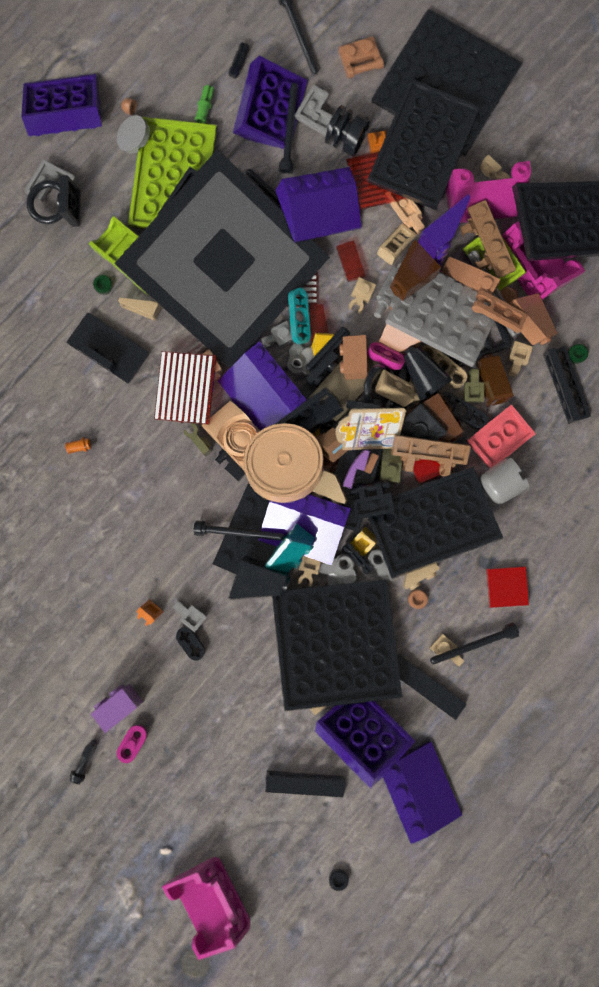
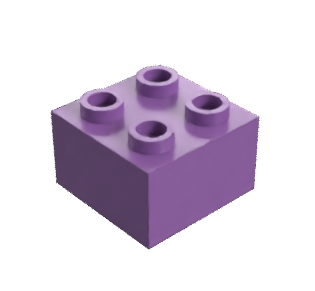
[91,684,143,733]

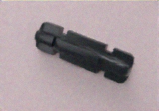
[228,42,249,79]
[343,541,374,574]

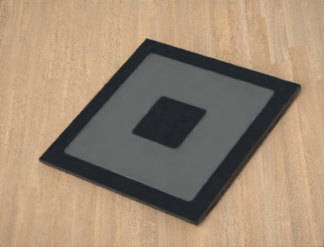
[114,149,330,369]

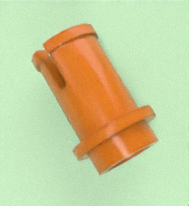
[65,437,91,454]

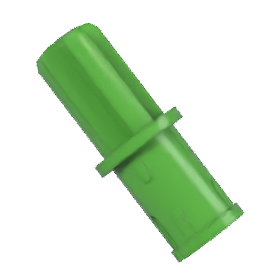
[194,85,214,124]

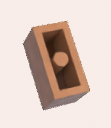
[340,335,369,380]

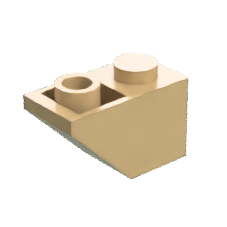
[312,470,348,505]
[403,563,440,590]

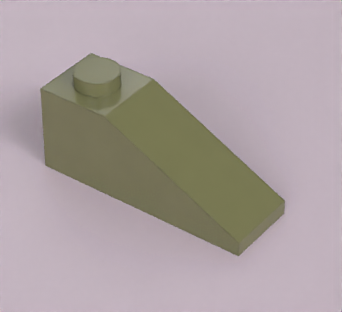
[379,448,402,484]

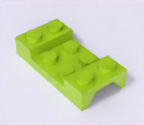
[89,216,148,296]

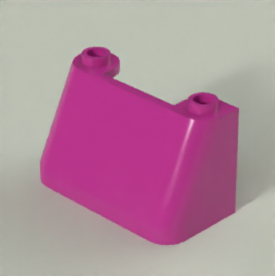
[446,161,531,223]
[502,221,585,300]
[162,857,251,960]

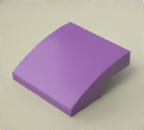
[343,450,369,488]

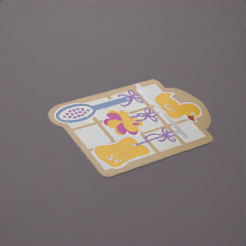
[336,408,406,450]

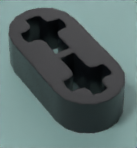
[176,627,205,661]

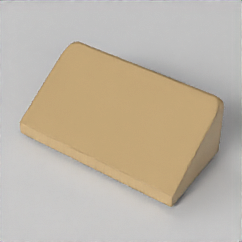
[375,370,414,407]

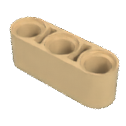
[422,344,467,389]

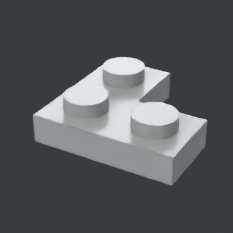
[295,85,332,136]
[24,159,77,202]

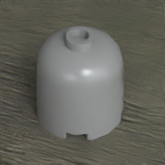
[480,457,529,504]

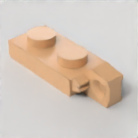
[385,191,425,235]

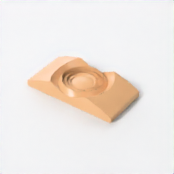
[202,401,260,471]

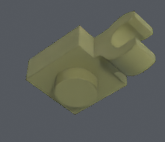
[464,369,484,402]
[183,423,211,457]

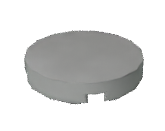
[117,115,150,154]

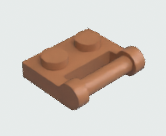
[338,37,384,79]

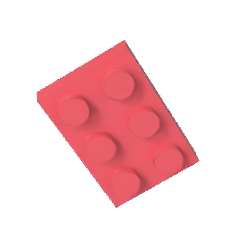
[467,404,536,469]

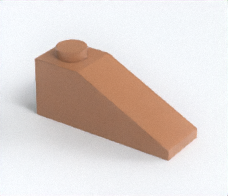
[441,256,500,295]

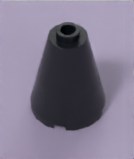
[403,346,453,401]

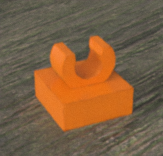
[367,131,387,154]
[137,599,164,626]

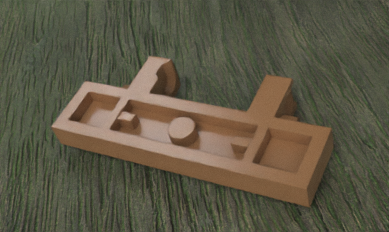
[460,200,516,279]
[391,435,471,477]

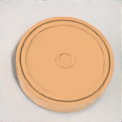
[244,424,323,503]

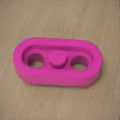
[367,342,405,370]
[117,725,147,763]

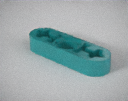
[288,288,311,344]

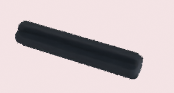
[306,327,350,373]

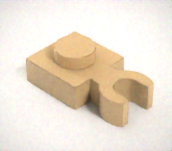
[480,155,511,180]
[349,277,376,314]
[298,556,321,587]

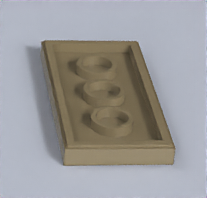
[308,356,387,423]

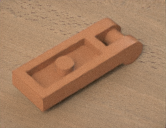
[472,290,527,333]

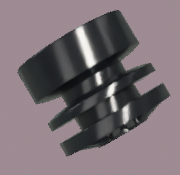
[325,105,371,157]

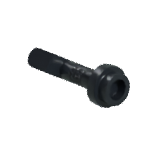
[69,740,98,785]

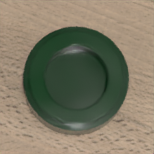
[93,275,113,295]
[568,344,588,364]

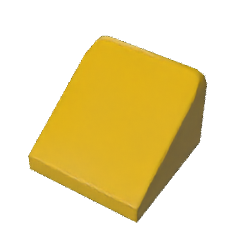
[311,333,334,356]
[352,527,377,556]

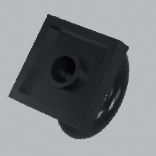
[26,175,81,227]
[346,364,391,410]

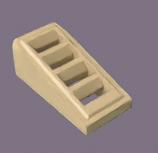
[378,224,417,265]
[118,298,161,321]

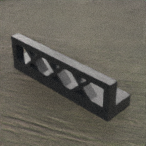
[543,346,591,424]
[274,387,344,434]
[265,771,345,797]

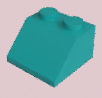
[265,523,315,573]

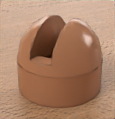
[121,98,137,115]

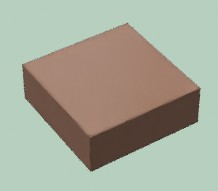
[364,453,379,474]

